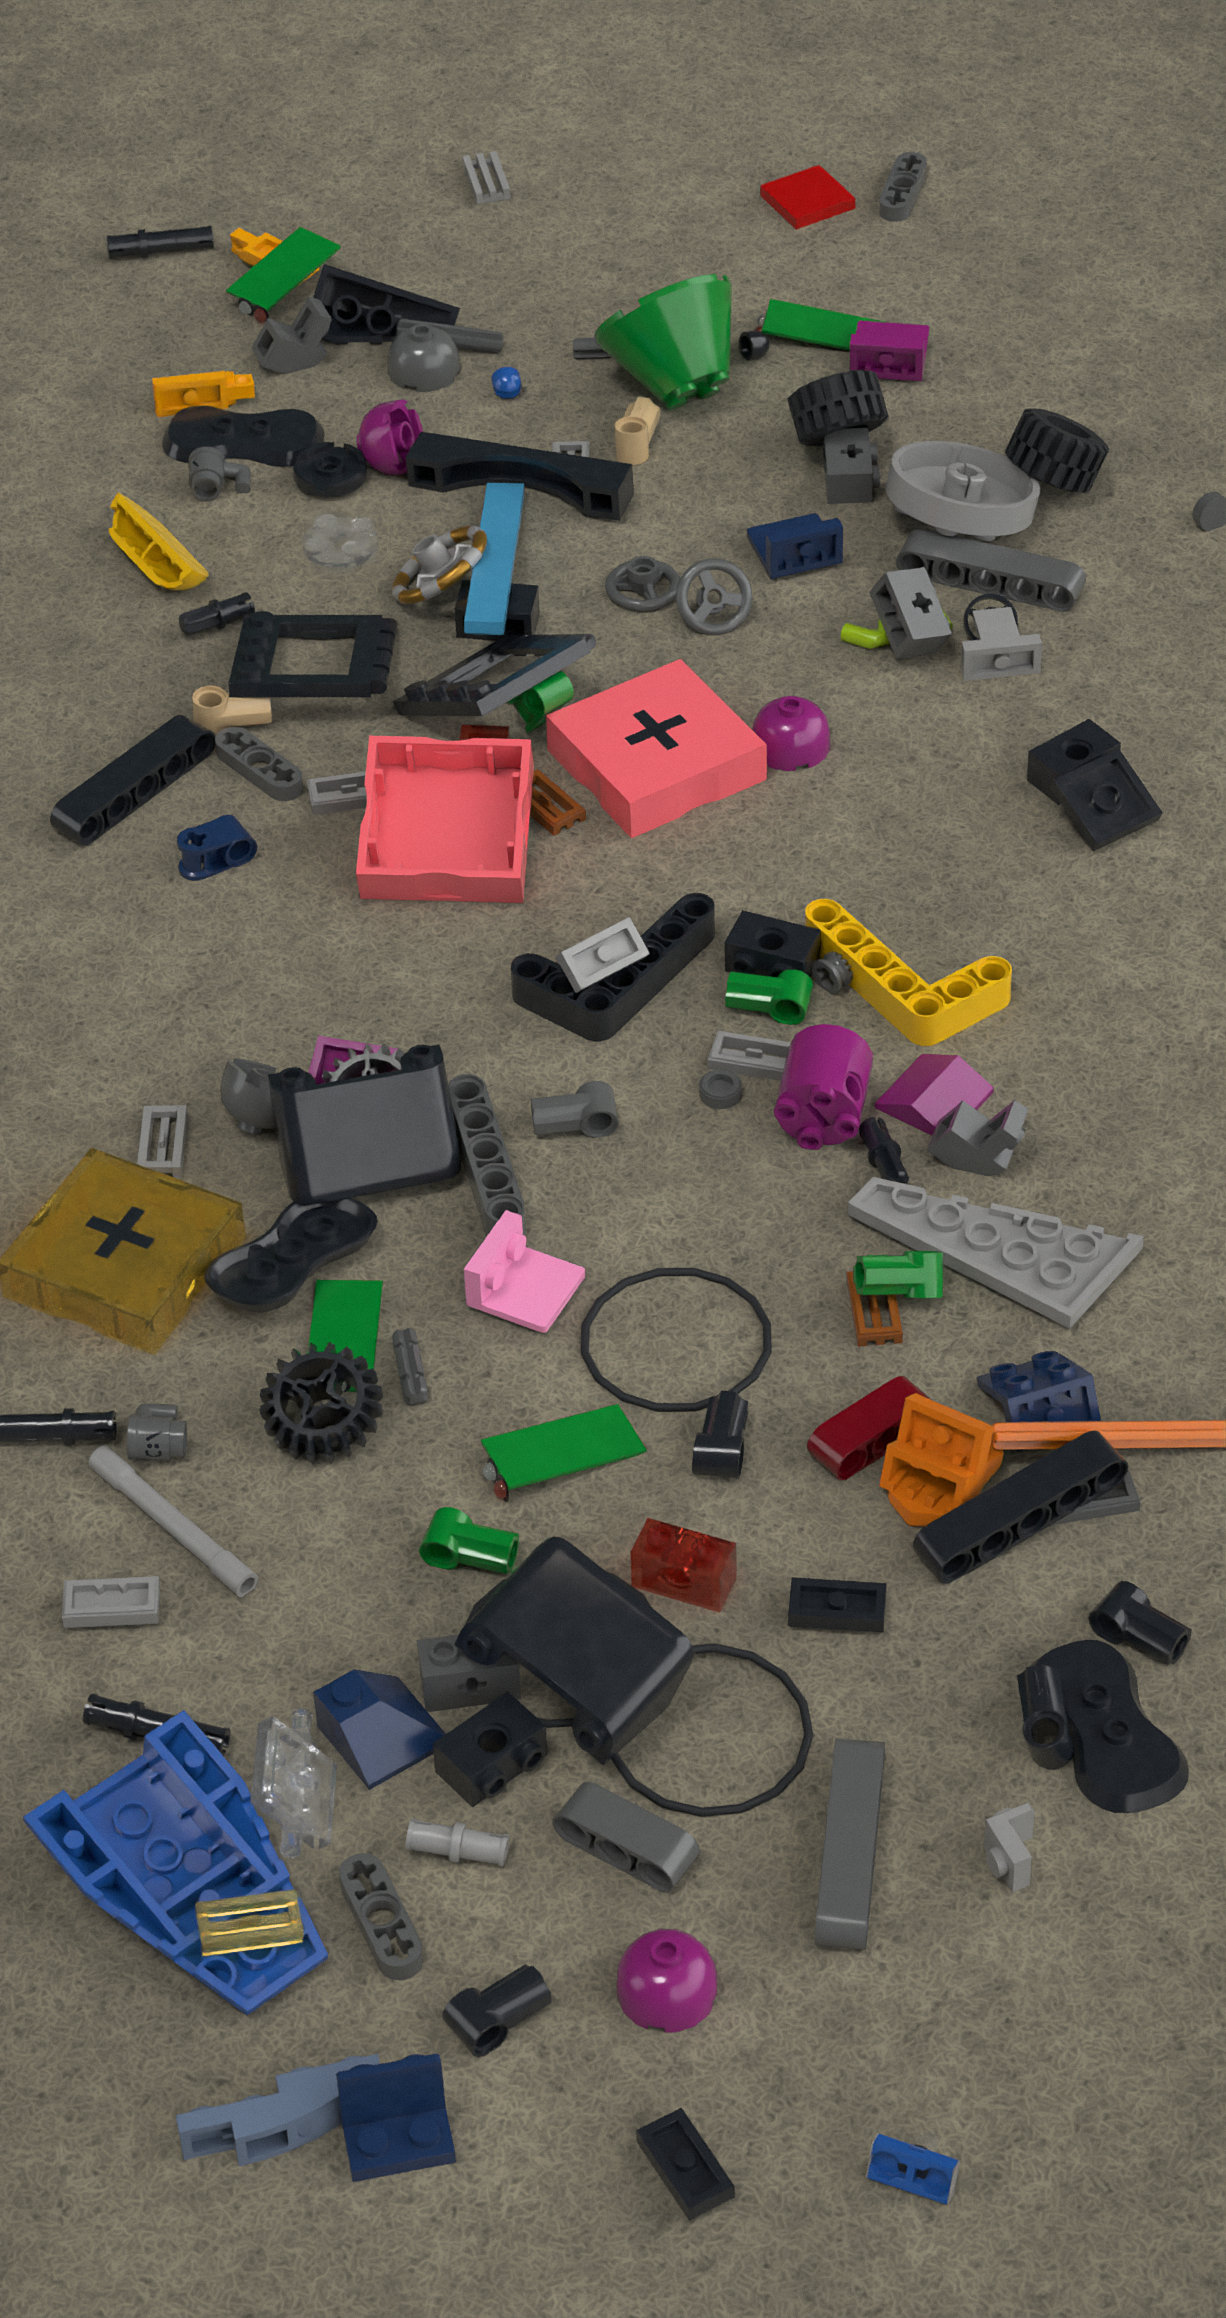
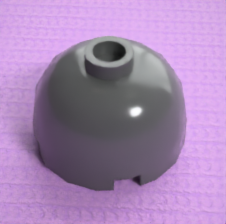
[387,324,460,392]
[220,1058,276,1135]

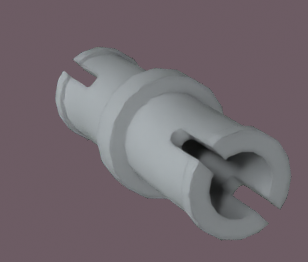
[406,1818,509,1867]

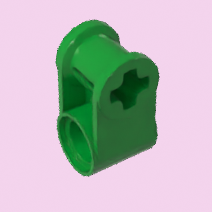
[507,670,574,734]

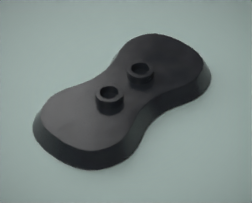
[162,405,325,467]
[204,1198,378,1312]
[1030,1640,1189,1813]

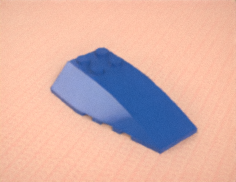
[23,1710,328,2016]

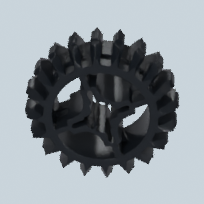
[259,1341,383,1464]

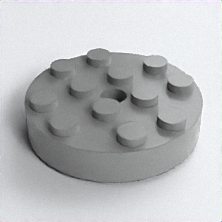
[885,441,1040,541]

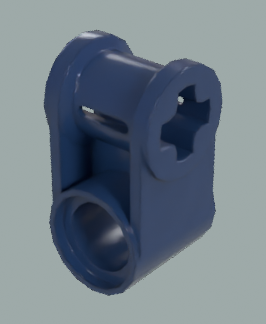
[177,815,258,881]

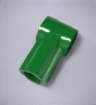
[725,970,814,1025]
[853,1251,943,1298]
[419,1507,520,1574]

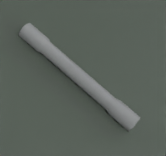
[88,1446,258,1597]

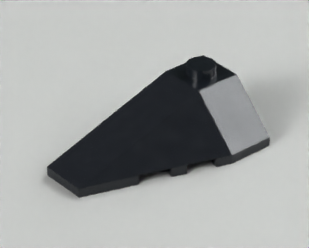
[313,264,460,344]

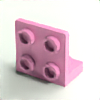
[464,1210,585,1333]

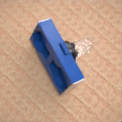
[866,2132,960,2205]

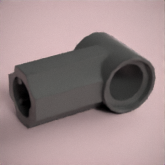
[531,1081,619,1138]

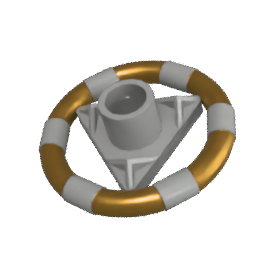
[392,526,487,604]

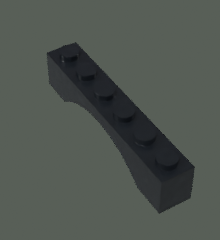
[406,431,634,521]

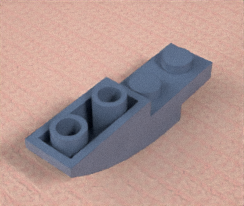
[176,2054,380,2166]

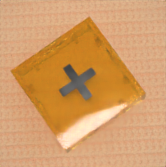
[0,1147,246,1355]

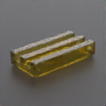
[195,1889,304,1956]

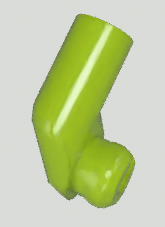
[840,619,890,649]

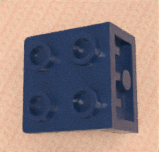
[747,513,843,579]
[977,1351,1101,1451]
[336,2054,456,2182]

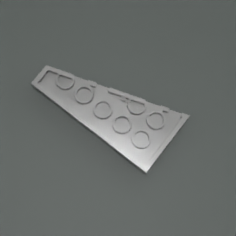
[848,1177,1144,1329]

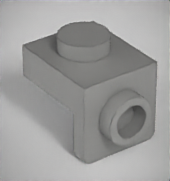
[984,1803,1034,1892]

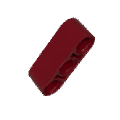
[807,1376,932,1481]

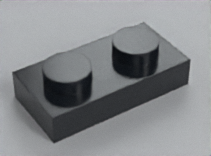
[788,1577,887,1633]
[636,2107,735,2221]

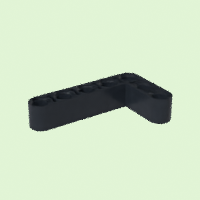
[511,893,715,1042]

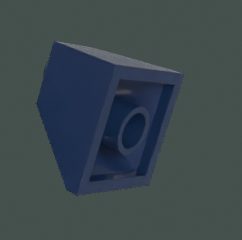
[313,1669,446,1790]

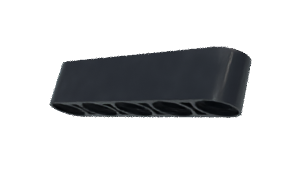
[50,715,215,846]
[912,1430,1129,1583]

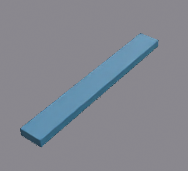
[464,483,524,635]

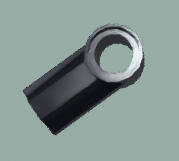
[692,1390,748,1479]
[1088,1581,1192,1665]
[1017,1664,1074,1770]
[442,1964,551,2057]

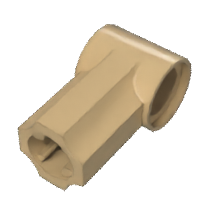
[615,397,660,465]
[192,686,272,737]

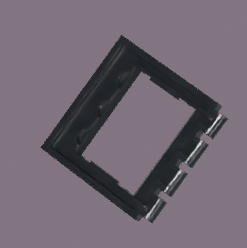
[228,611,398,697]
[393,634,596,716]

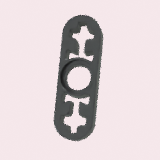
[879,152,927,222]
[215,727,303,801]
[339,1853,423,1980]

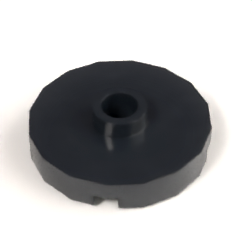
[293,442,367,497]

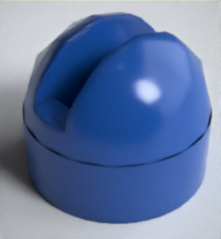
[491,367,522,399]

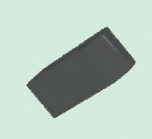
[552,1782,700,1892]

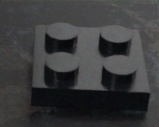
[1050,749,1163,851]

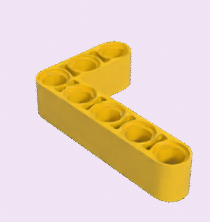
[805,899,1012,1046]

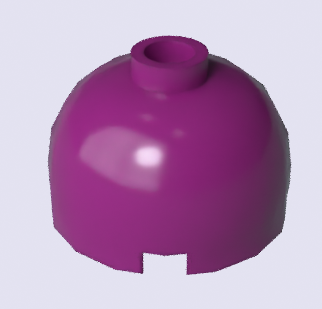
[356,399,423,475]
[752,696,830,771]
[616,1929,717,2033]

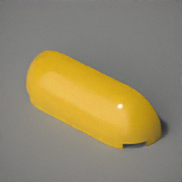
[108,492,209,591]

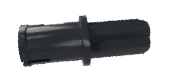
[179,592,255,635]
[859,1117,909,1184]

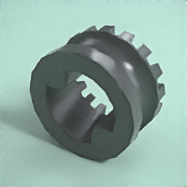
[812,951,853,994]

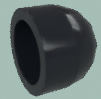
[739,330,769,361]

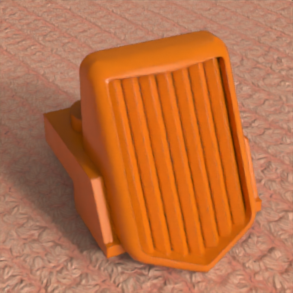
[879,1393,1004,1526]

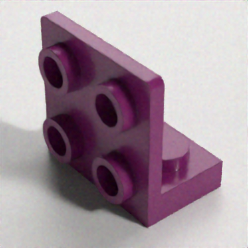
[850,321,929,381]

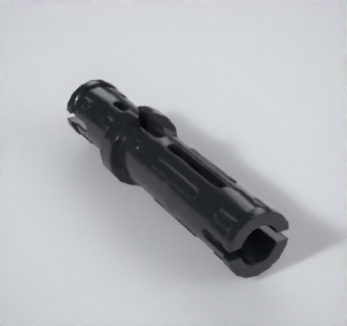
[106,225,214,258]
[0,1408,117,1445]
[83,1693,231,1757]

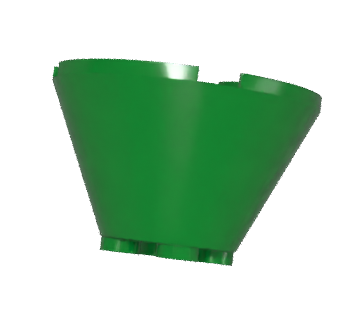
[594,274,732,411]

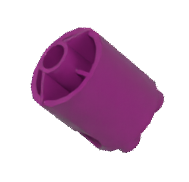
[774,1024,873,1150]

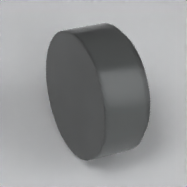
[1193,492,1226,532]
[699,1069,742,1109]

